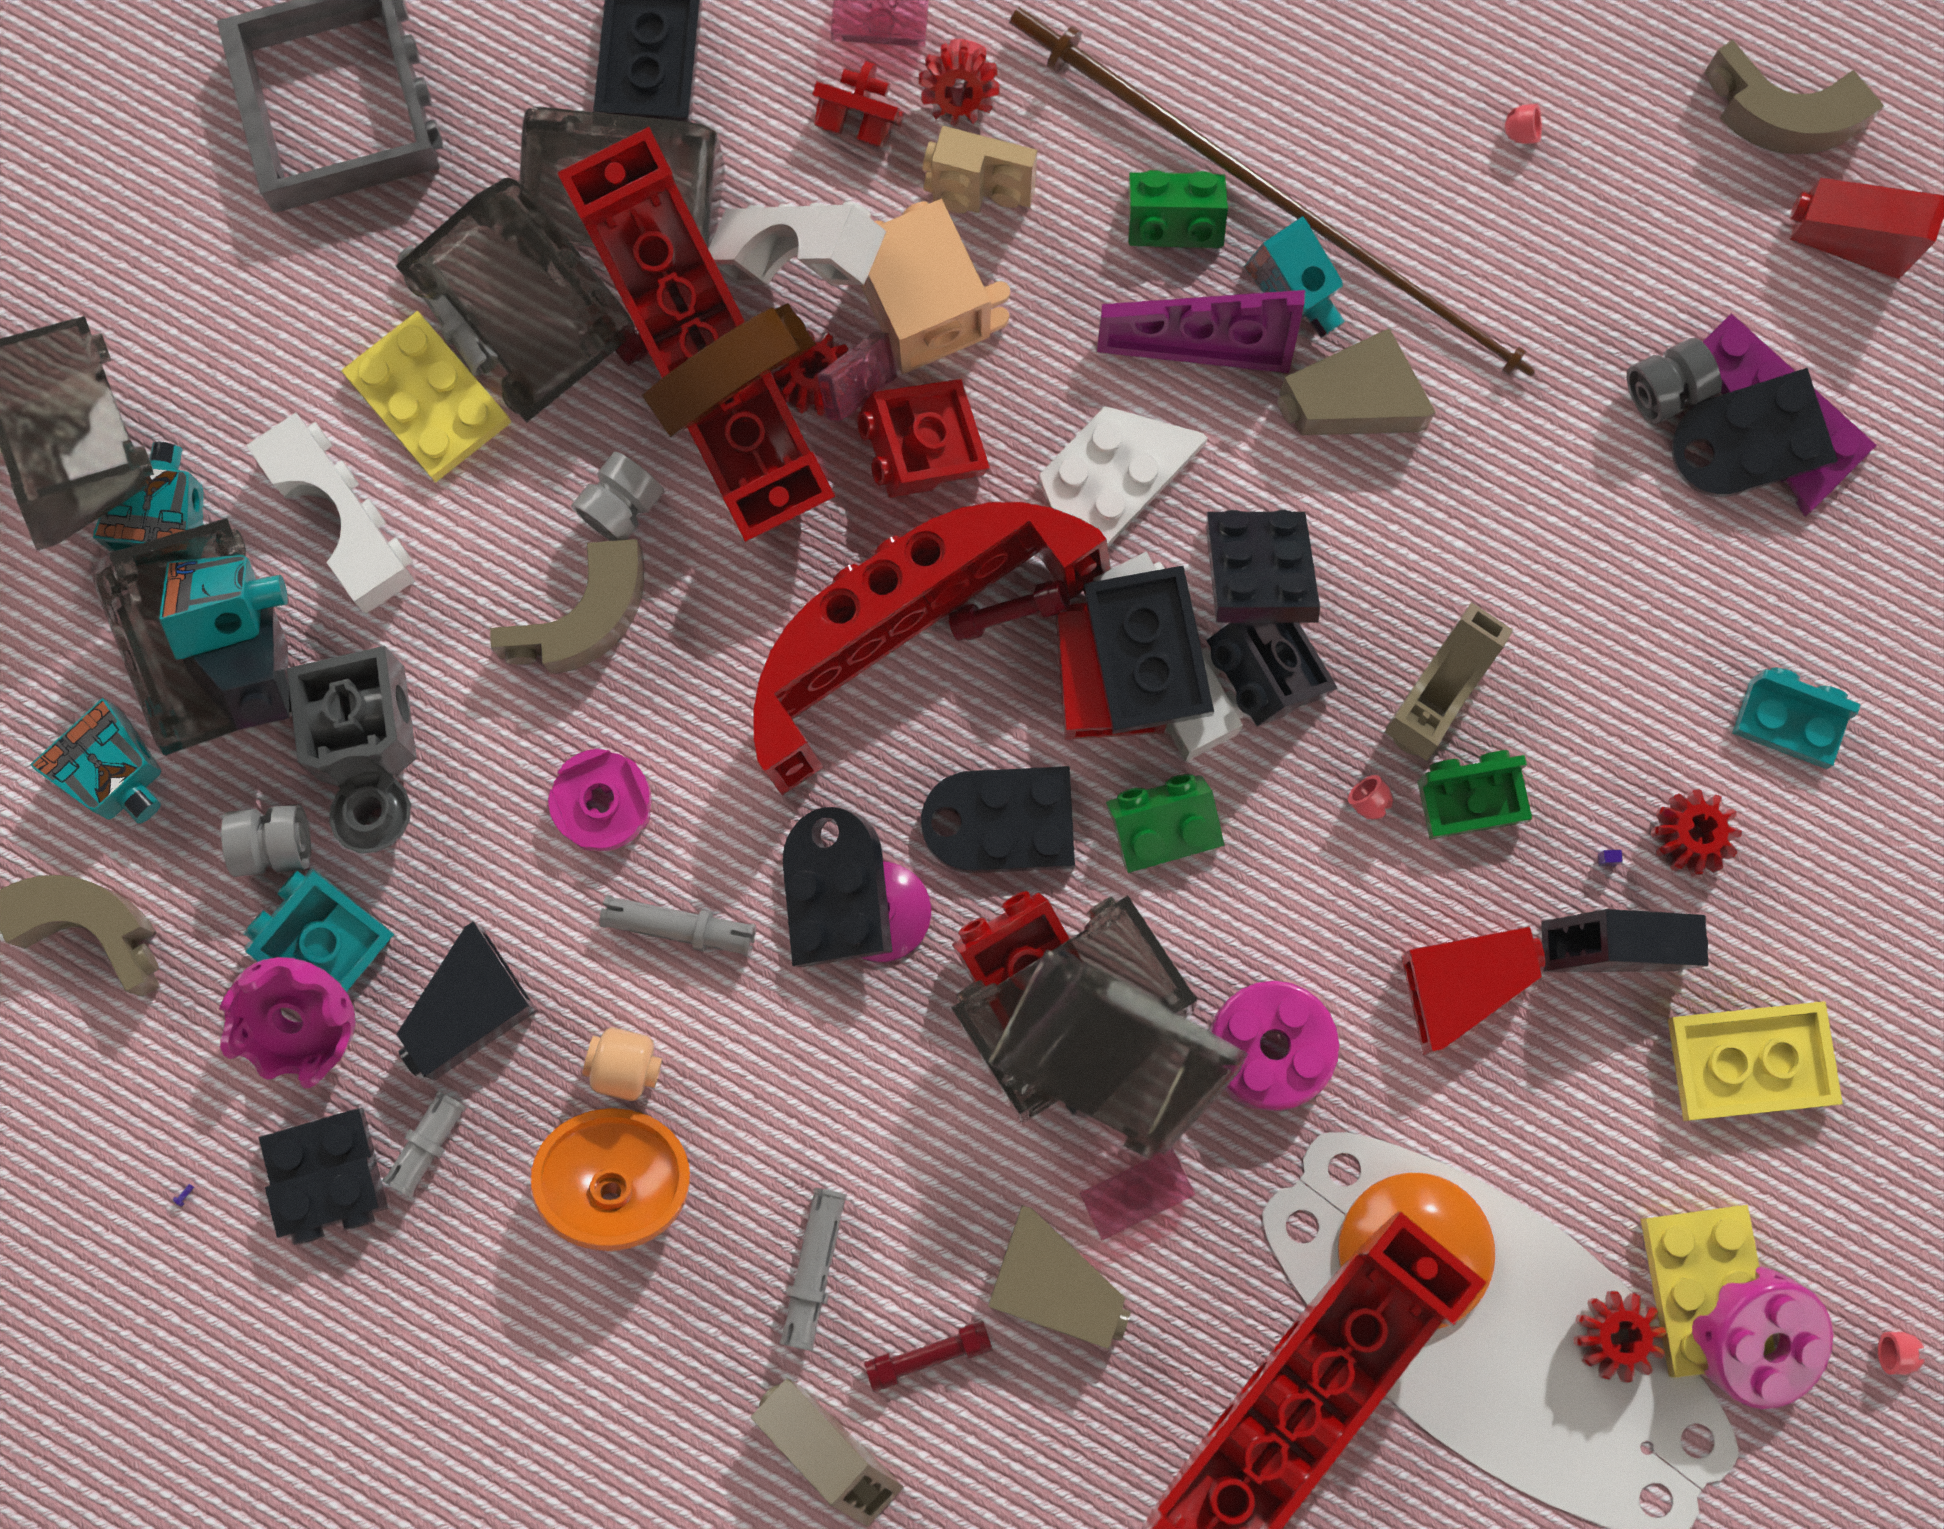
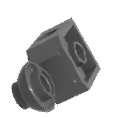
[287,646,417,853]

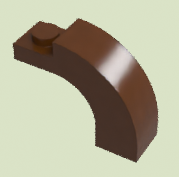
[642,303,816,437]

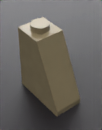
[1277,328,1436,435]
[988,1205,1131,1349]
[750,1378,904,1527]

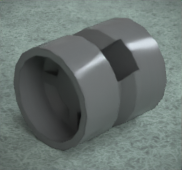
[1626,338,1722,424]

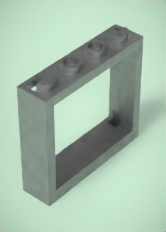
[217,0,444,213]

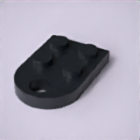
[1672,368,1838,497]
[921,766,1075,873]
[783,807,893,967]

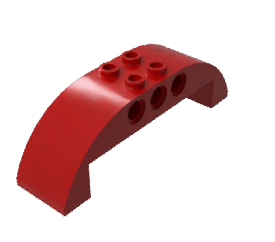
[557,127,836,542]
[753,502,1111,796]
[1141,1211,1487,1529]

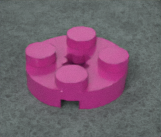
[548,749,652,851]

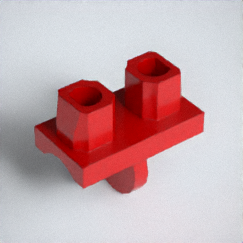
[812,61,905,148]

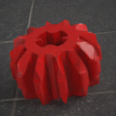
[918,39,1000,127]
[773,330,857,417]
[1650,789,1743,877]
[1573,1291,1667,1383]

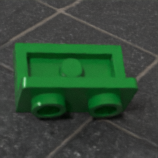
[1128,170,1228,248]
[1417,750,1532,840]
[1106,774,1225,873]

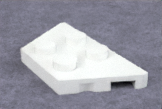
[1038,406,1208,547]

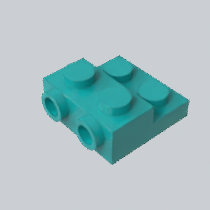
[243,867,394,992]

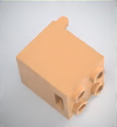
[860,198,1010,375]

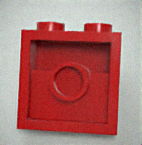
[857,379,990,498]
[952,891,1084,1039]

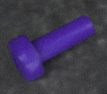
[172,1183,194,1207]

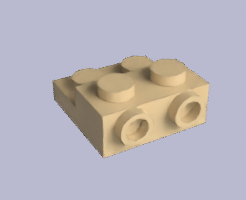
[923,125,1038,213]

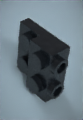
[1206,623,1338,727]
[258,1108,389,1245]

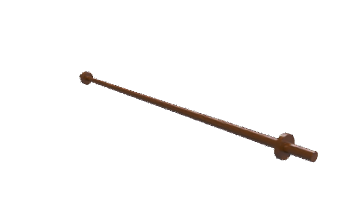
[1009,7,1535,376]

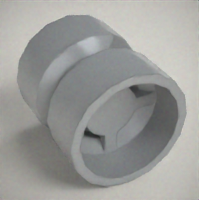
[571,451,665,541]
[221,804,311,877]

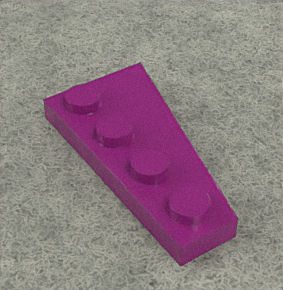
[1096,290,1305,373]
[1703,313,1877,517]

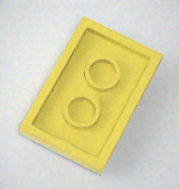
[341,310,512,483]
[1668,1001,1843,1121]
[1640,1205,1775,1378]

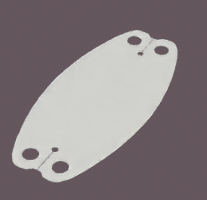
[1262,1132,1739,1529]

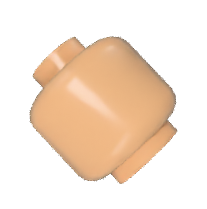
[582,1027,663,1101]

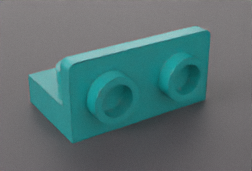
[1732,667,1861,769]

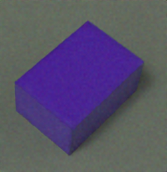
[1598,850,1623,866]

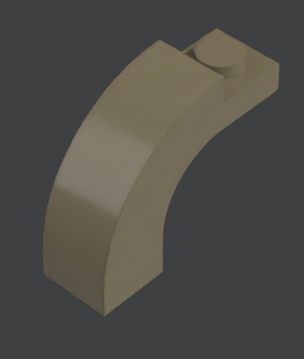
[1704,39,1884,154]
[490,539,644,674]
[1384,602,1513,761]
[0,875,161,997]

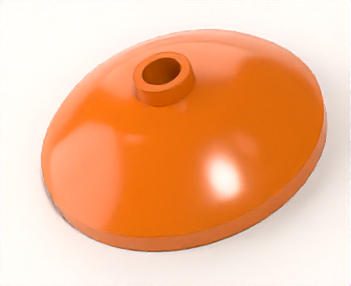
[531,1108,690,1251]
[1338,1173,1495,1329]

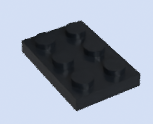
[593,0,703,126]
[1206,510,1320,623]
[1083,565,1215,734]

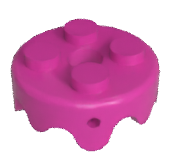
[219,957,356,1088]
[1208,980,1339,1111]
[1692,1267,1833,1410]

